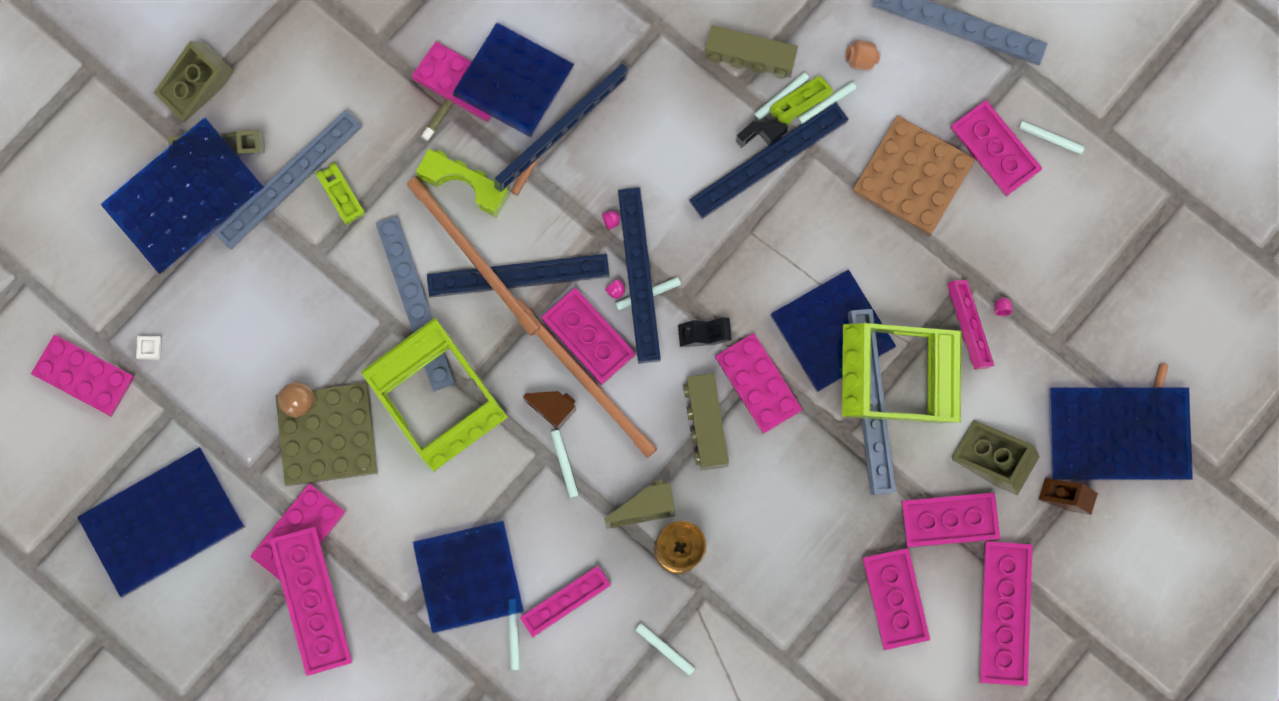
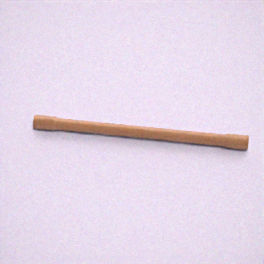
[407,177,541,336]
[517,298,657,458]

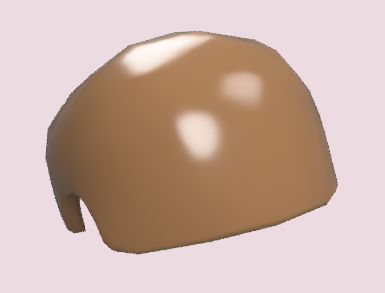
[278,382,315,418]

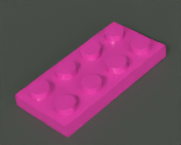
[412,41,511,123]
[950,100,1043,197]
[541,288,636,385]
[715,333,803,435]
[31,334,135,417]
[250,484,346,580]
[901,493,1001,548]
[862,548,930,650]

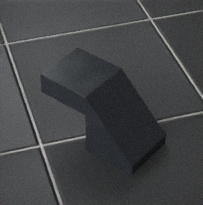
[736,121,788,148]
[678,317,732,347]

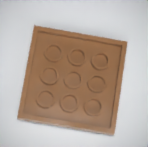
[852,115,976,236]

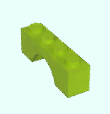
[416,149,509,218]

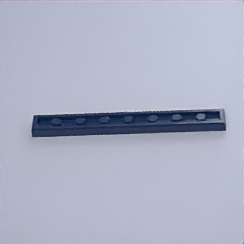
[494,63,628,192]
[689,102,849,219]
[618,187,661,364]
[427,254,610,298]

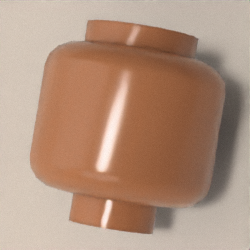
[845,40,880,71]

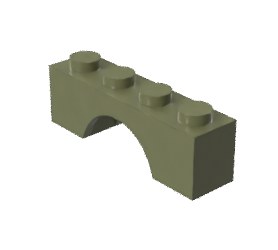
[168,130,265,160]

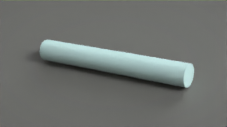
[754,72,809,121]
[797,81,857,125]
[1019,121,1085,155]
[615,277,681,311]
[551,430,579,498]
[508,599,520,671]
[635,623,695,676]

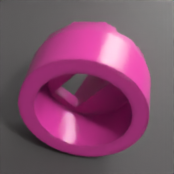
[602,211,620,230]
[605,279,625,299]
[994,297,1013,316]

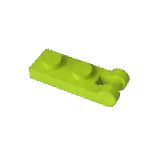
[769,75,833,125]
[315,162,365,225]

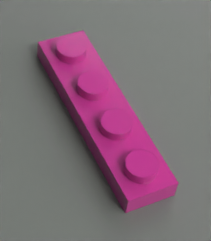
[947,280,995,370]
[520,566,611,638]

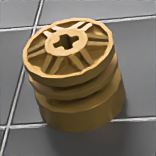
[654,521,706,574]

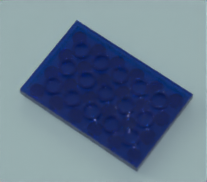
[100,117,265,274]
[1049,387,1193,480]
[77,447,245,598]

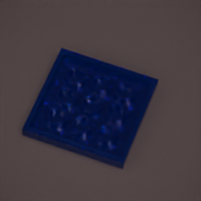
[453,22,574,137]
[770,269,896,393]
[413,521,524,634]

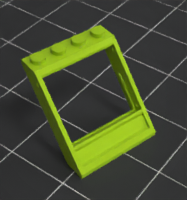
[361,318,508,472]
[842,323,962,424]

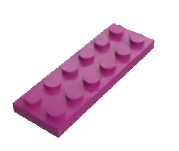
[269,527,352,676]
[979,541,1033,686]

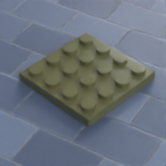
[275,383,378,487]

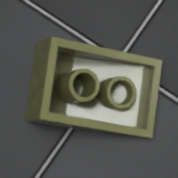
[153,41,234,122]
[952,420,1040,496]
[605,480,675,529]

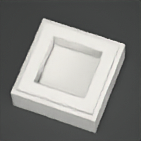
[136,336,162,360]

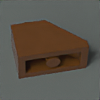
[523,391,576,430]
[1038,478,1098,515]

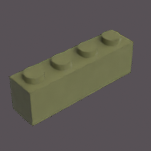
[705,25,798,79]
[683,373,729,471]

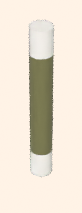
[421,99,454,141]

